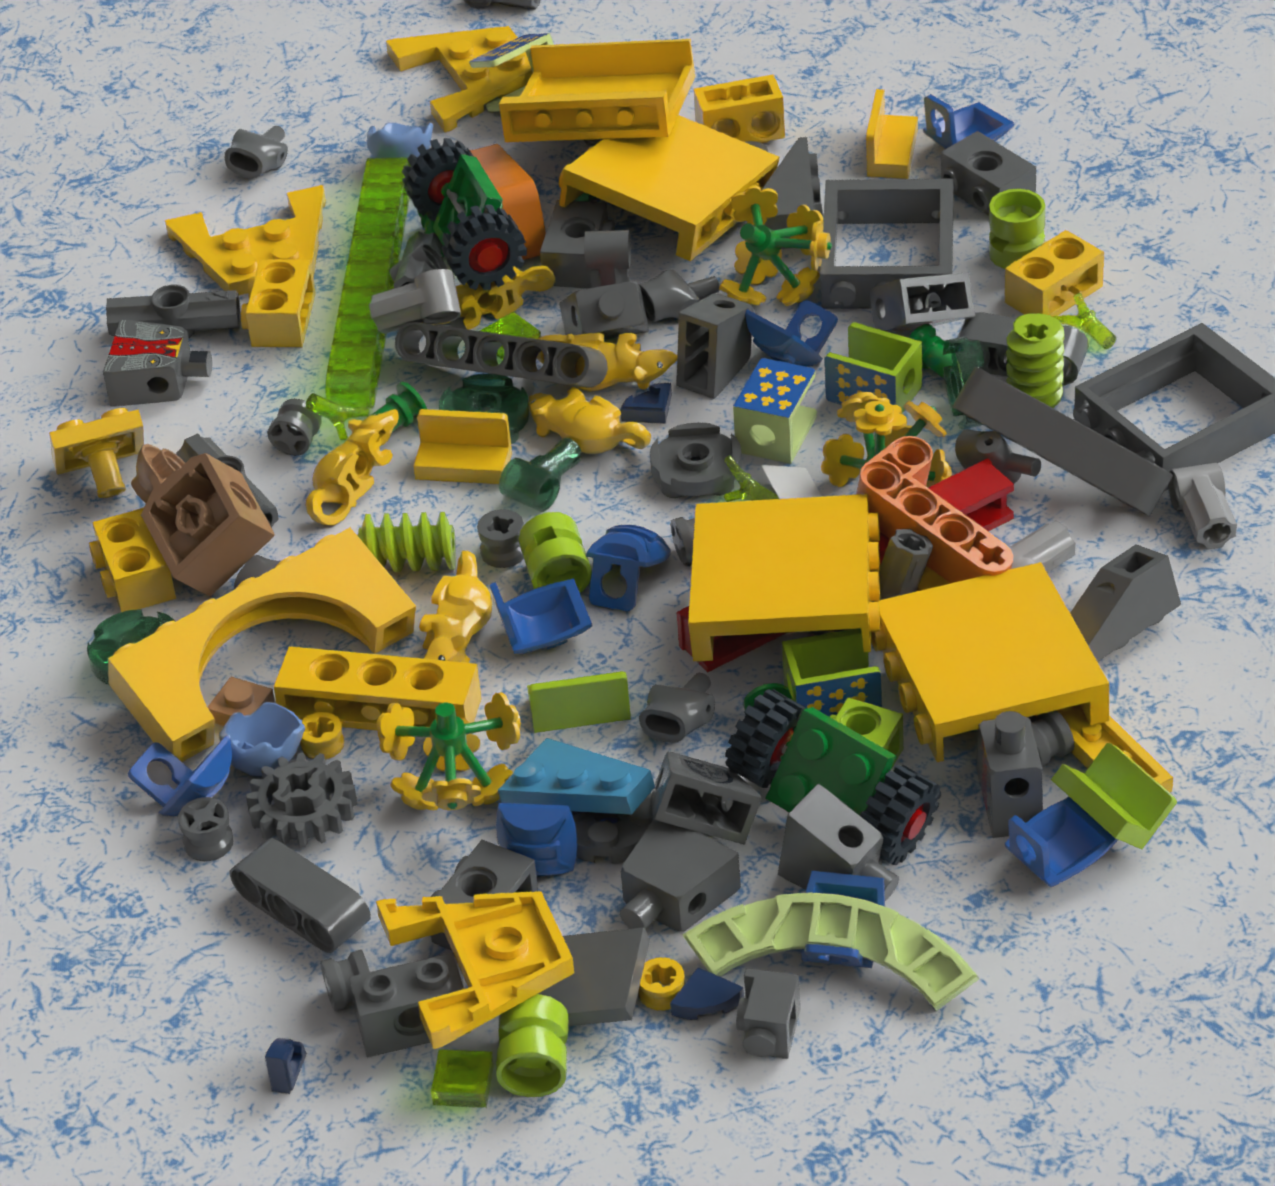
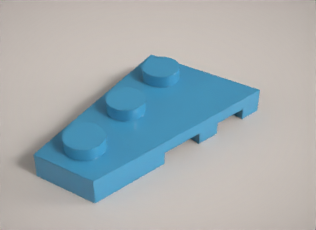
[498,738,655,814]

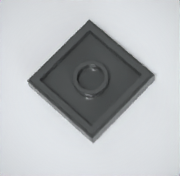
[538,927,650,1026]

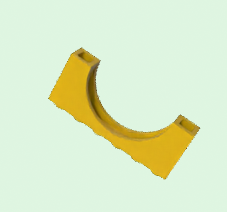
[108,527,416,762]

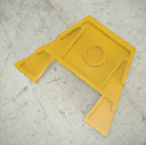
[386,26,533,133]
[165,185,326,295]
[376,891,574,1049]

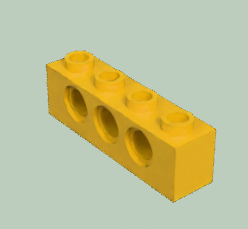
[273,646,482,731]

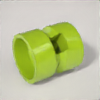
[989,189,1046,269]
[518,512,592,593]
[496,994,569,1097]

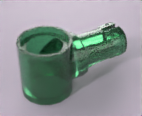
[499,438,582,512]

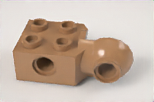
[131,444,275,597]

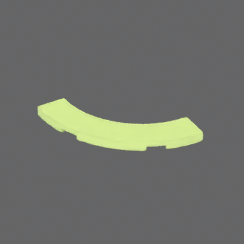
[682,893,979,1011]

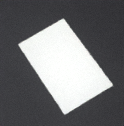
[761,465,822,499]

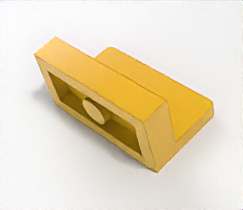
[866,89,918,179]
[413,409,512,485]

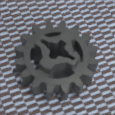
[246,752,357,848]

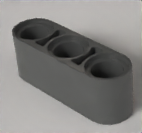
[952,312,1089,385]
[230,838,371,953]

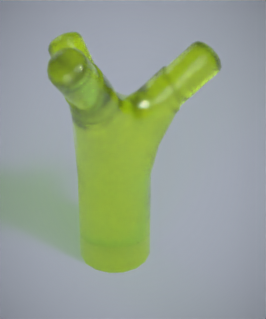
[1053,293,1117,350]
[306,393,370,441]
[724,455,779,502]

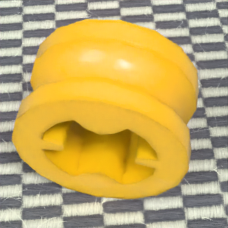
[300,712,345,760]
[638,957,685,1011]

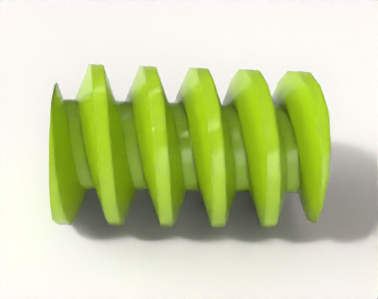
[1006,313,1065,408]
[358,512,456,572]

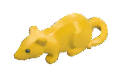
[422,265,555,330]
[537,333,677,392]
[529,387,651,454]
[305,409,398,526]
[419,550,492,663]

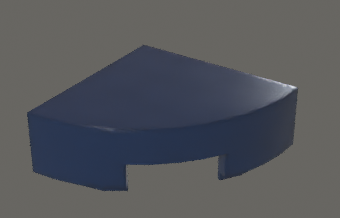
[621,383,672,424]
[670,967,744,1020]
[265,1038,307,1094]

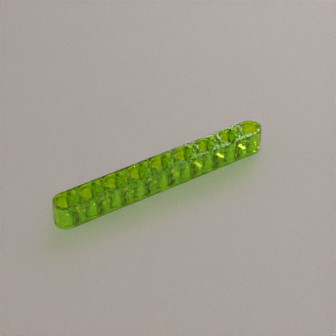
[325,157,411,409]

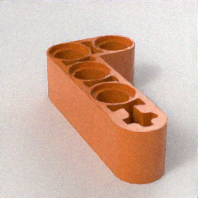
[470,144,546,260]
[856,436,1014,583]

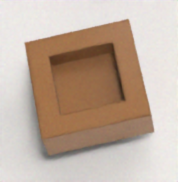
[208,676,275,726]

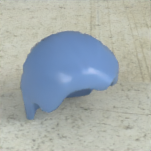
[367,122,434,171]
[219,702,305,776]

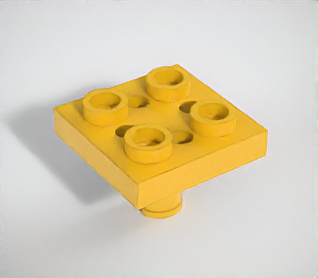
[49,408,144,498]

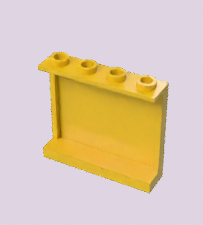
[499,39,695,143]
[559,115,780,261]
[688,494,880,661]
[871,562,1110,763]

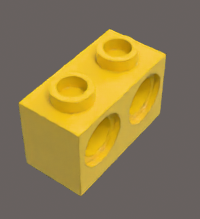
[693,74,785,144]
[1005,230,1104,318]
[241,259,316,347]
[89,508,176,614]

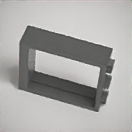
[820,179,954,309]
[1073,323,1275,491]

